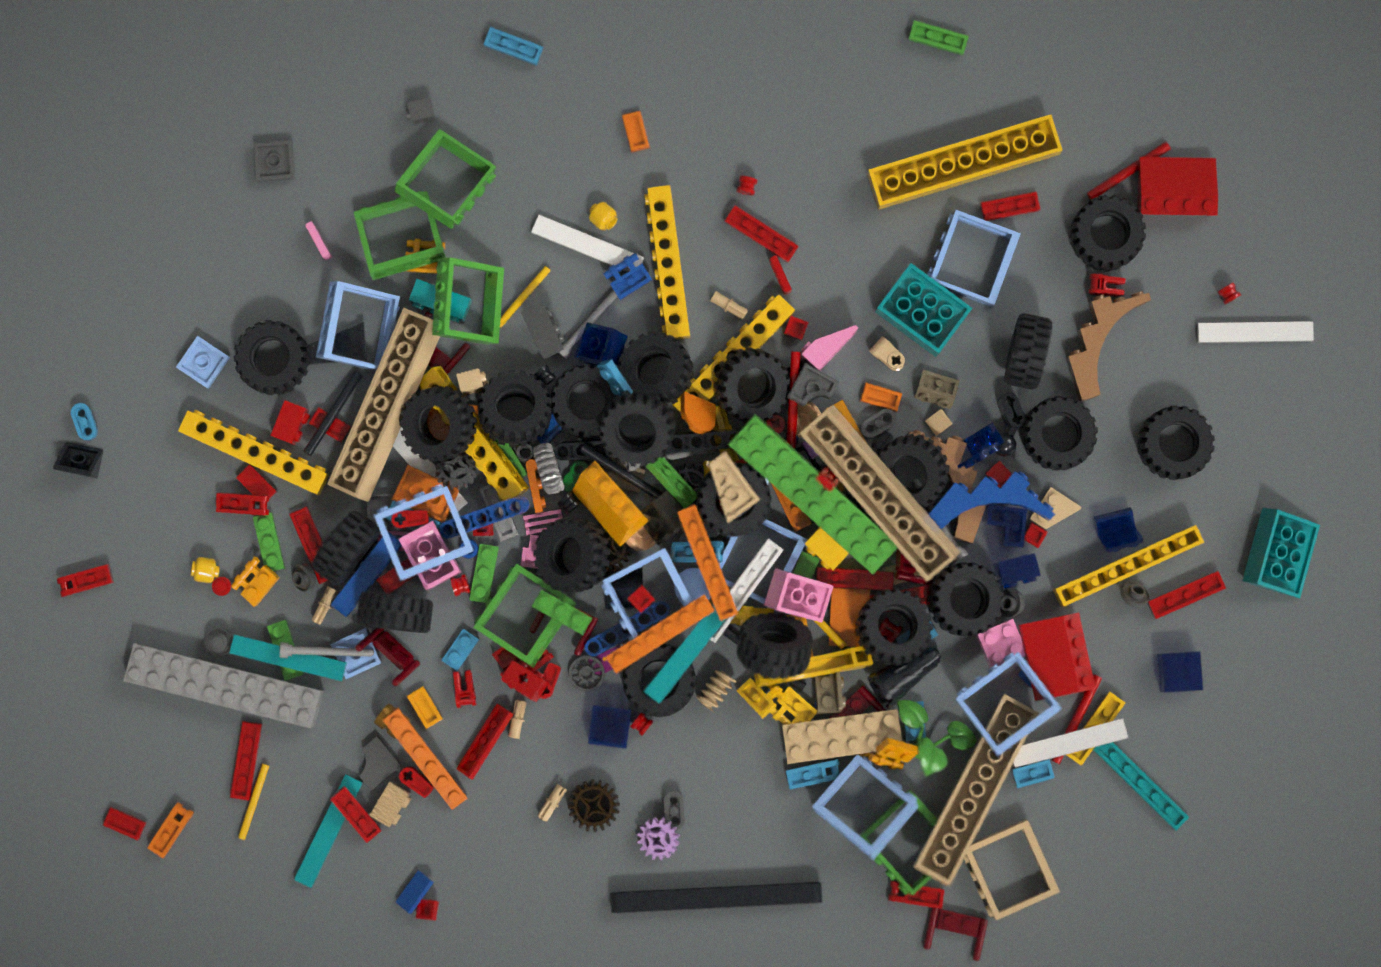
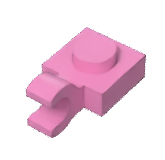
[521,534,539,569]

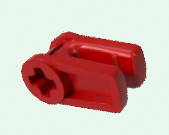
[1088,274,1126,297]
[391,510,429,528]
[878,617,903,643]
[540,663,561,699]
[453,670,477,708]
[399,766,434,798]

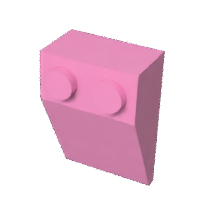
[800,325,858,371]
[399,521,462,591]
[764,568,833,622]

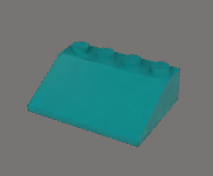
[875,263,973,357]
[1242,507,1320,599]

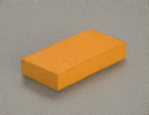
[407,686,443,729]

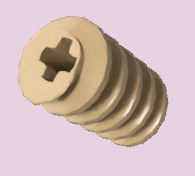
[696,670,737,713]

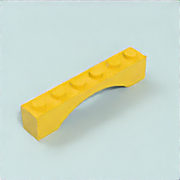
[754,646,873,687]

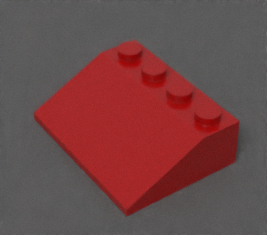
[1137,157,1218,216]
[1019,613,1096,701]

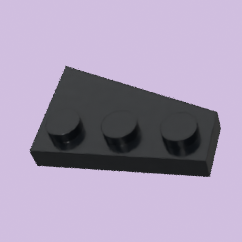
[307,322,367,365]

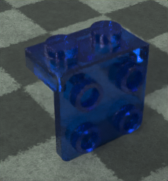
[957,422,1004,469]
[1094,507,1144,552]

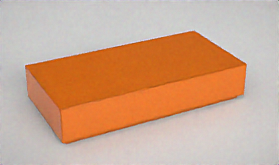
[622,111,650,153]
[860,383,902,412]

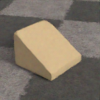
[925,409,952,436]

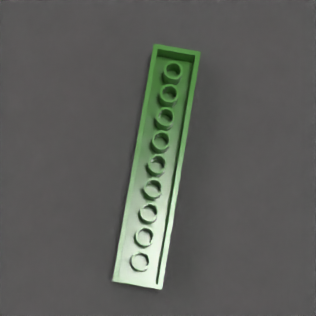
[729,414,898,574]

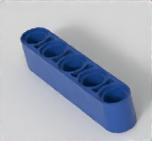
[439,496,530,539]
[331,531,402,617]
[585,601,670,656]

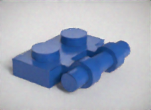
[603,253,652,300]

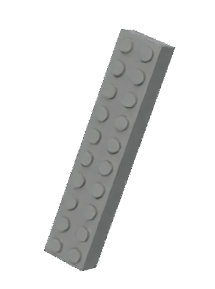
[124,643,324,729]

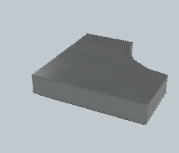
[787,363,839,407]
[359,736,402,791]

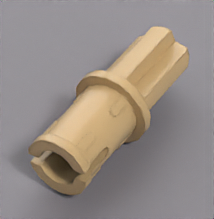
[710,291,748,319]
[312,586,338,625]
[507,700,527,739]
[538,784,567,822]

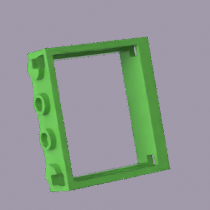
[395,129,496,229]
[354,191,446,280]
[432,257,504,345]
[473,564,576,668]
[859,790,937,895]

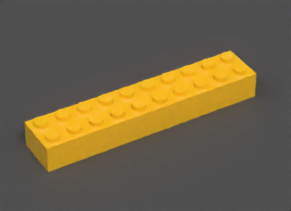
[867,114,1063,210]

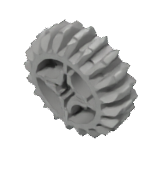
[533,443,564,495]

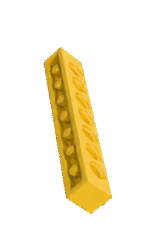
[644,185,690,340]
[673,294,795,413]
[419,366,530,501]
[178,409,329,496]
[1053,525,1204,607]

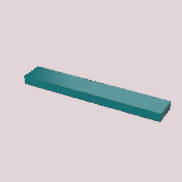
[644,604,726,704]
[229,635,347,681]
[1093,742,1189,831]
[294,774,363,888]

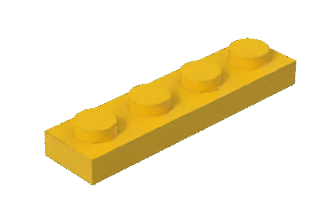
[1066,691,1126,766]

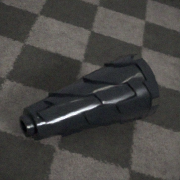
[867,647,942,709]

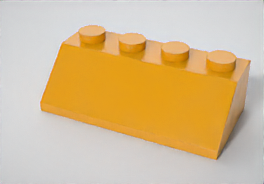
[572,461,649,546]

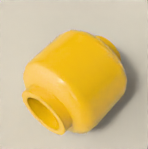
[589,202,617,230]
[190,557,220,583]

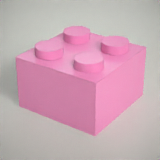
[975,619,1025,668]

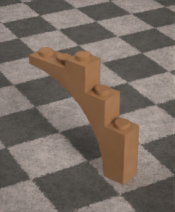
[1066,291,1151,402]
[908,430,986,544]

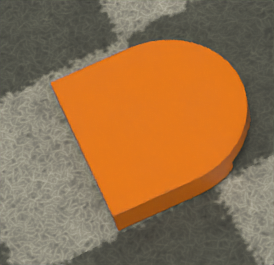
[681,392,716,434]

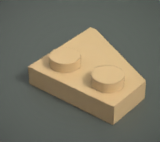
[1029,487,1082,530]

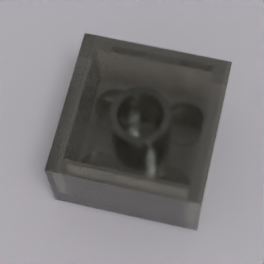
[641,491,683,545]

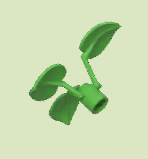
[896,700,977,776]

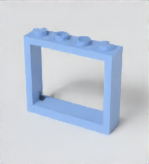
[927,210,1021,307]
[316,281,400,371]
[374,484,473,580]
[719,509,807,609]
[601,548,692,641]
[955,652,1061,757]
[812,754,918,860]

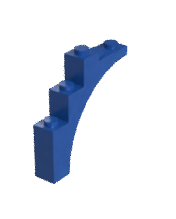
[928,471,1055,530]

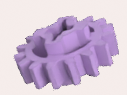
[637,817,680,860]

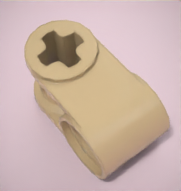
[869,336,905,371]

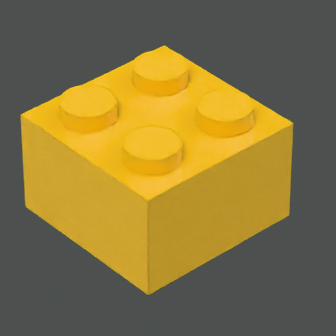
[805,527,849,570]

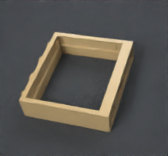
[964,819,1060,920]

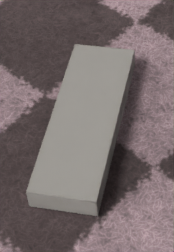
[479,485,519,542]

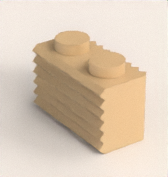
[457,368,489,396]
[369,781,411,827]

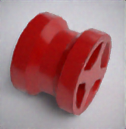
[736,176,758,196]
[1217,282,1241,305]
[766,415,785,434]
[450,574,471,597]
[630,712,654,736]

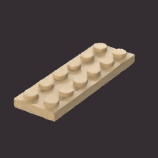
[782,709,902,764]

